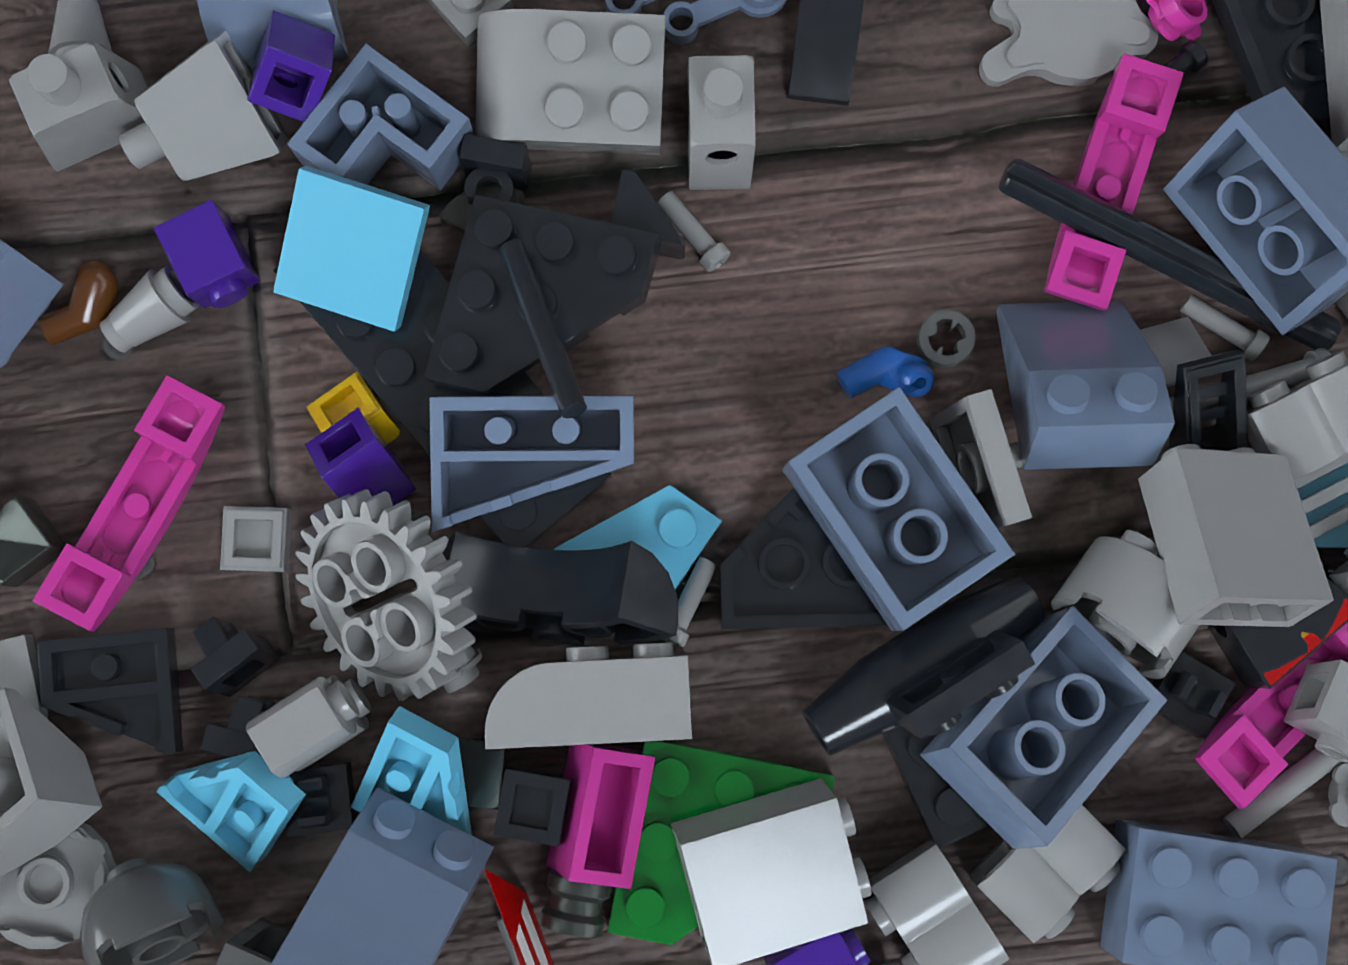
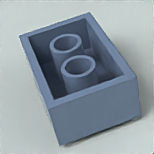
[1163,87,1348,335]
[782,387,1015,631]
[920,606,1167,849]
[1100,818,1338,965]

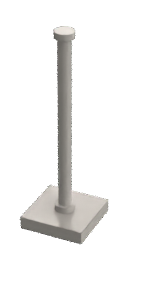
[929,348,1331,529]

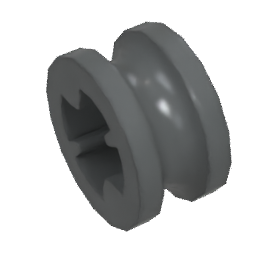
[916,309,976,368]

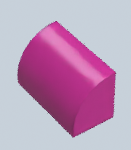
[546,743,655,889]

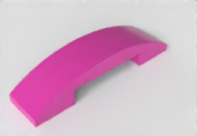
[1044,53,1184,311]
[32,375,225,632]
[1194,622,1348,809]

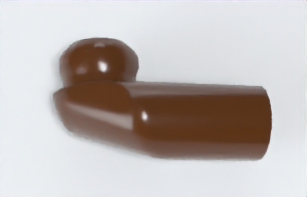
[39,260,118,345]

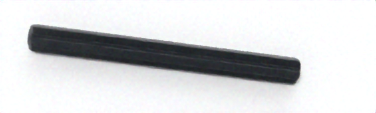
[998,159,1342,350]

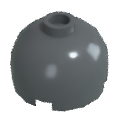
[80,858,224,965]

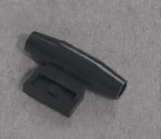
[802,575,1045,756]

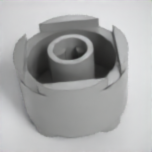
[1051,530,1200,679]

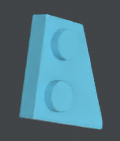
[157,751,306,872]

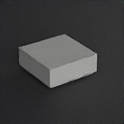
[220,506,292,572]

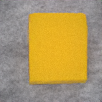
[306,371,400,444]

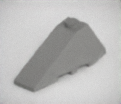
[0,688,102,877]

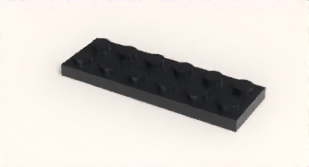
[273,250,612,548]

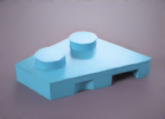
[554,485,722,589]
[351,706,472,835]

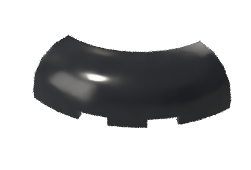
[442,532,678,645]

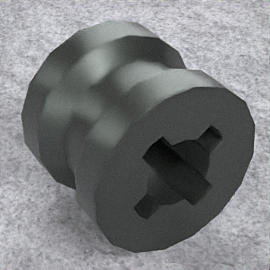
[539,869,612,938]

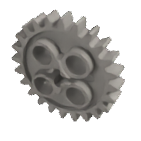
[296,489,476,701]

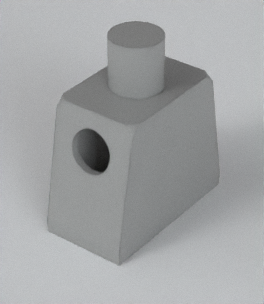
[119,30,288,181]
[9,42,148,172]
[687,55,755,190]

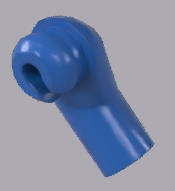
[836,346,934,399]

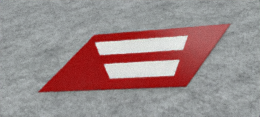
[484,868,554,965]

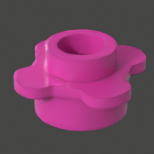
[1146,0,1207,41]

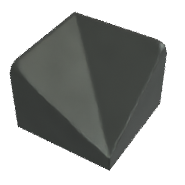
[0,496,66,587]

